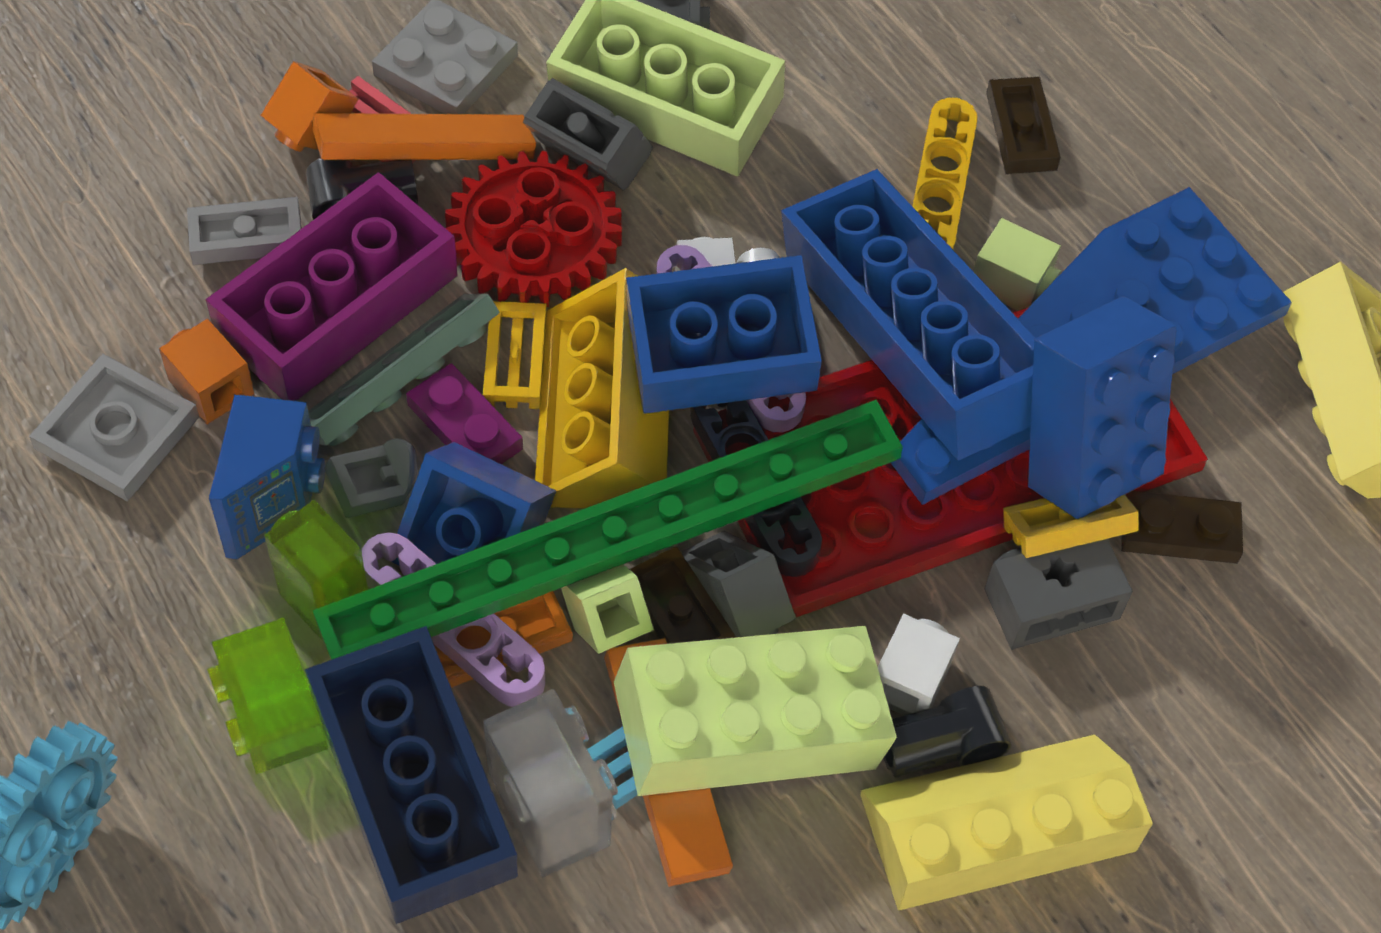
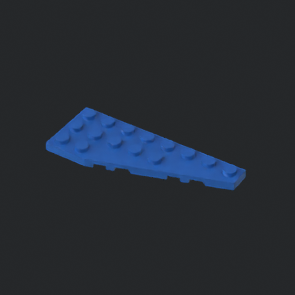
[890,187,1292,505]

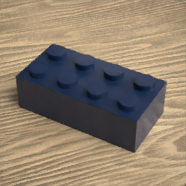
[305,626,518,924]

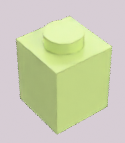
[973,218,1062,311]
[561,564,654,654]

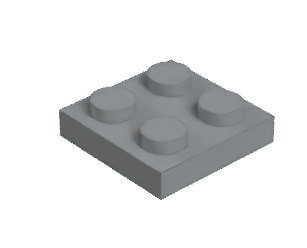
[372,0,518,114]
[29,354,199,502]

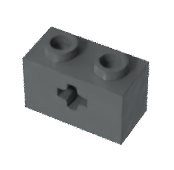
[984,539,1133,650]

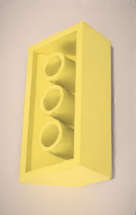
[1283,262,1381,499]
[860,735,1153,911]

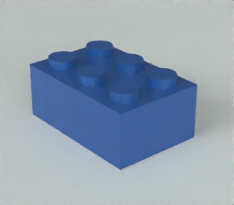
[626,255,822,414]
[1028,296,1176,519]

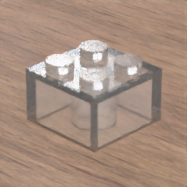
[483,688,618,878]

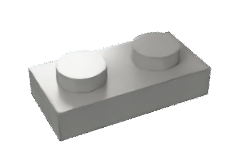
[187,197,302,265]

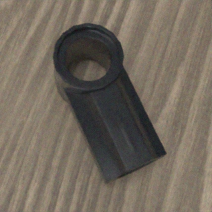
[306,158,418,220]
[883,686,1012,778]

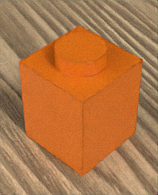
[260,61,359,152]
[159,318,254,424]

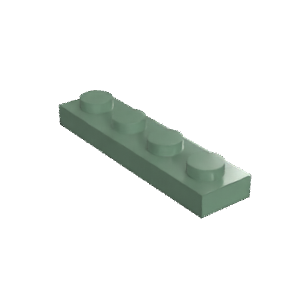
[308,294,500,446]

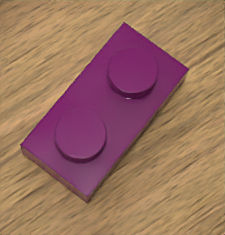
[406,363,523,464]

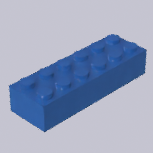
[781,169,1036,461]

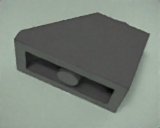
[681,531,796,637]

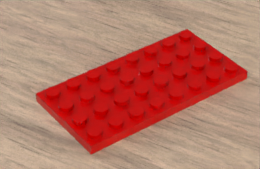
[693,308,1208,618]

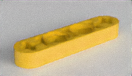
[912,97,977,249]

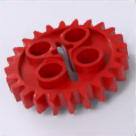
[445,151,622,307]

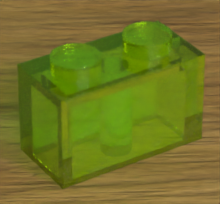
[264,500,368,641]
[207,617,328,775]

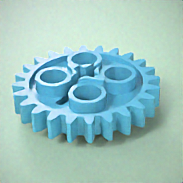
[0,721,118,930]

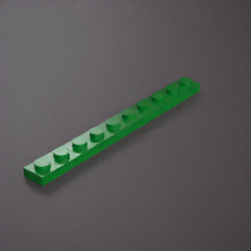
[312,400,903,660]

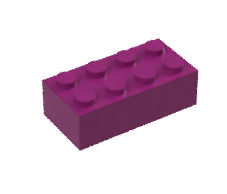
[205,172,458,401]

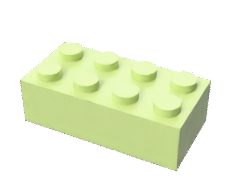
[546,0,785,177]
[614,626,897,796]

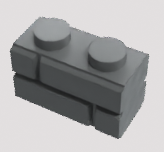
[523,78,653,191]

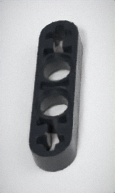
[690,400,822,577]

